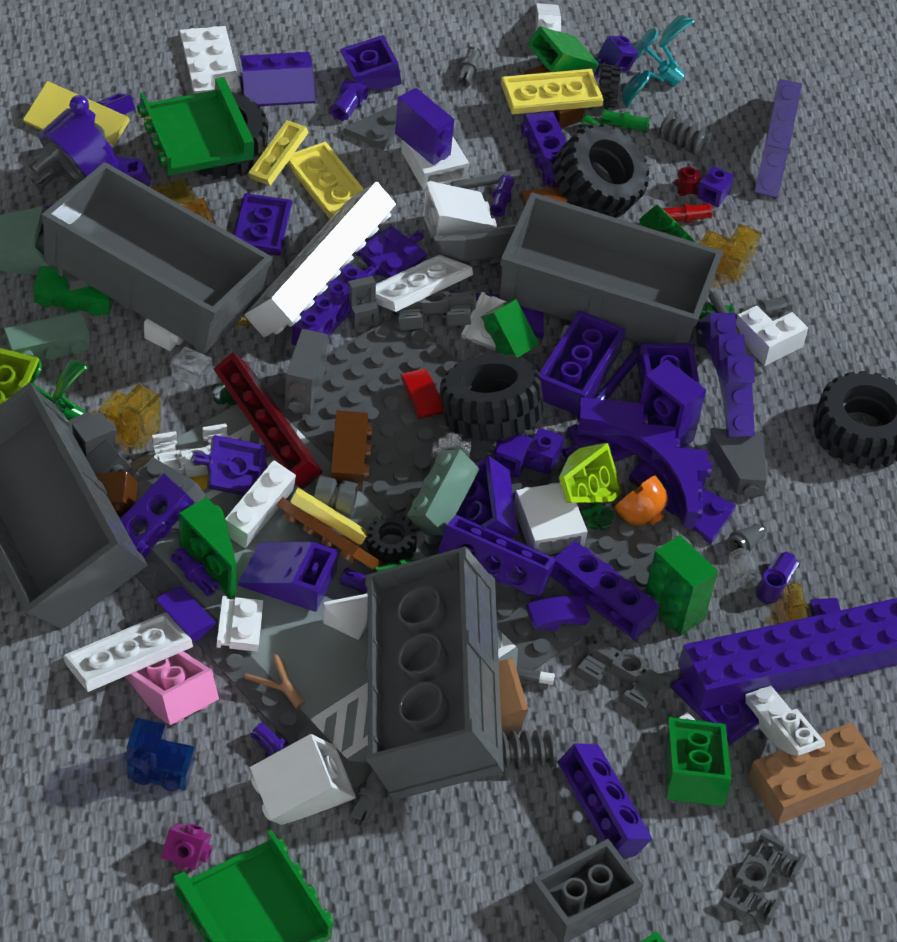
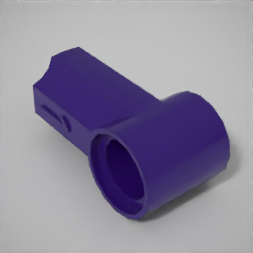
[330,79,369,121]
[756,551,799,604]

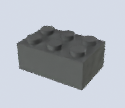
[529,839,643,942]

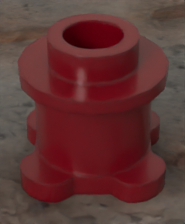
[674,167,701,196]

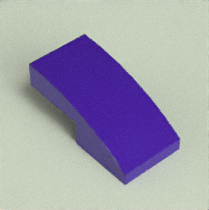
[525,596,591,631]

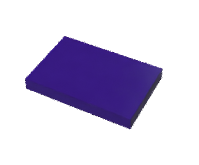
[234,193,292,256]
[671,677,759,745]

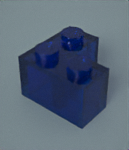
[126,718,195,791]

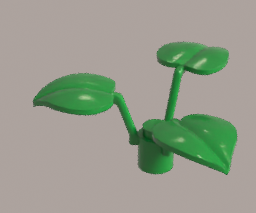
[30,359,88,420]

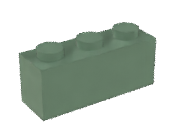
[4,311,90,361]
[407,449,479,535]

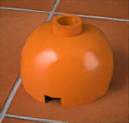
[614,475,668,526]

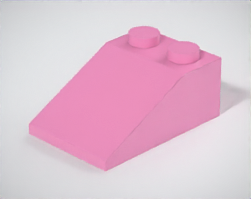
[124,651,219,725]

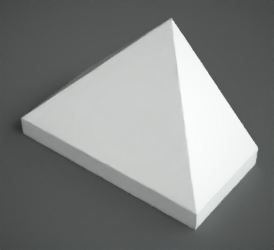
[322,594,368,640]

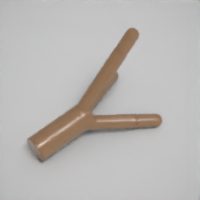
[244,654,305,709]

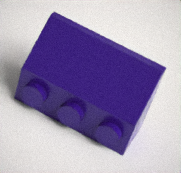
[240,52,315,106]
[456,456,518,547]

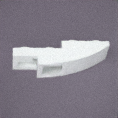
[745,686,825,756]

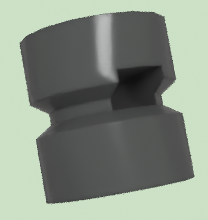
[314,476,358,518]

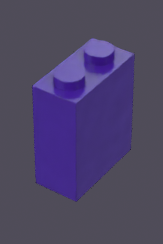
[395,88,455,165]

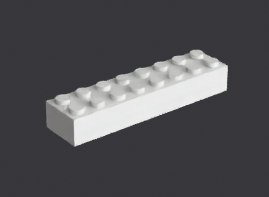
[244,182,396,337]

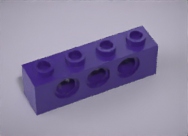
[520,111,567,188]
[291,264,369,346]
[120,473,195,559]
[438,515,556,598]
[551,541,660,640]
[557,743,652,857]

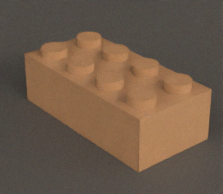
[748,722,883,825]

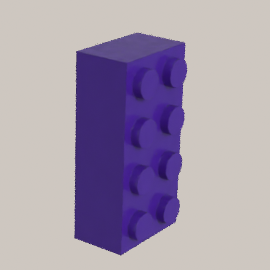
[540,310,626,415]

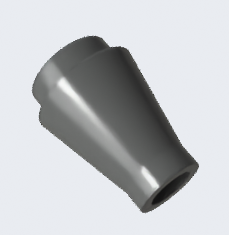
[727,524,765,556]

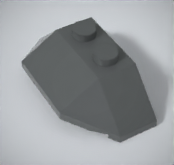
[429,224,517,269]
[127,457,207,532]

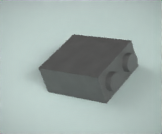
[284,329,328,415]

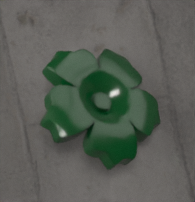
[211,383,237,406]
[581,503,615,530]

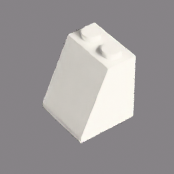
[423,181,497,238]
[250,734,356,825]

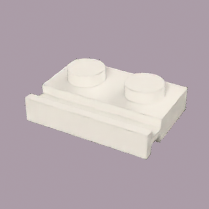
[461,292,506,351]
[216,596,263,652]

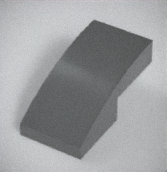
[348,276,379,331]

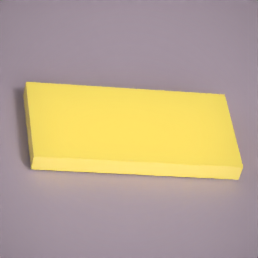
[501,69,604,114]
[23,81,130,149]
[286,141,364,219]

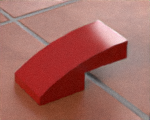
[400,368,443,420]

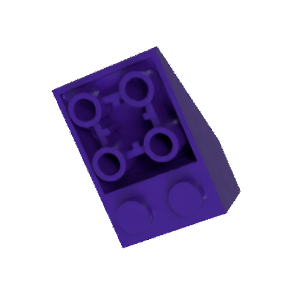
[238,542,339,612]

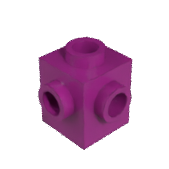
[161,823,213,871]

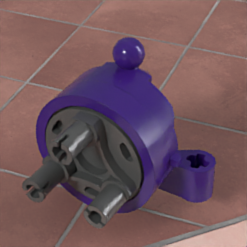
[28,95,152,201]

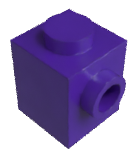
[598,35,639,72]
[697,166,734,207]
[525,427,564,475]
[494,434,533,478]

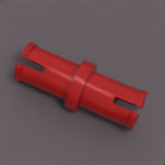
[663,203,712,223]

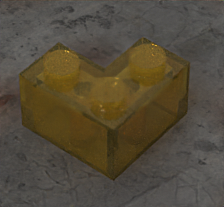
[700,224,762,282]
[98,384,161,449]

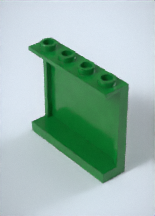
[137,77,254,176]
[173,829,334,942]

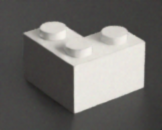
[736,306,808,366]

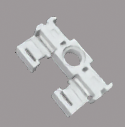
[152,424,228,478]

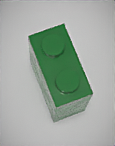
[527,26,599,73]

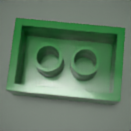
[645,535,718,636]

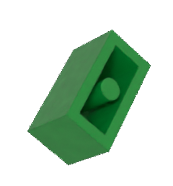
[481,299,539,358]

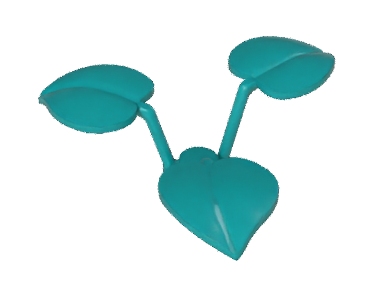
[622,15,695,108]

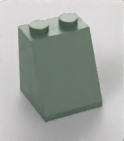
[0,206,54,275]

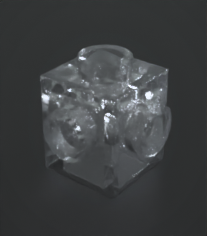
[431,432,472,458]

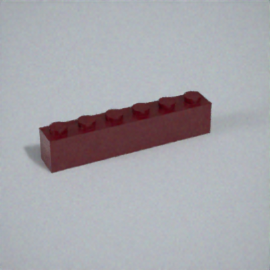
[213,352,323,489]

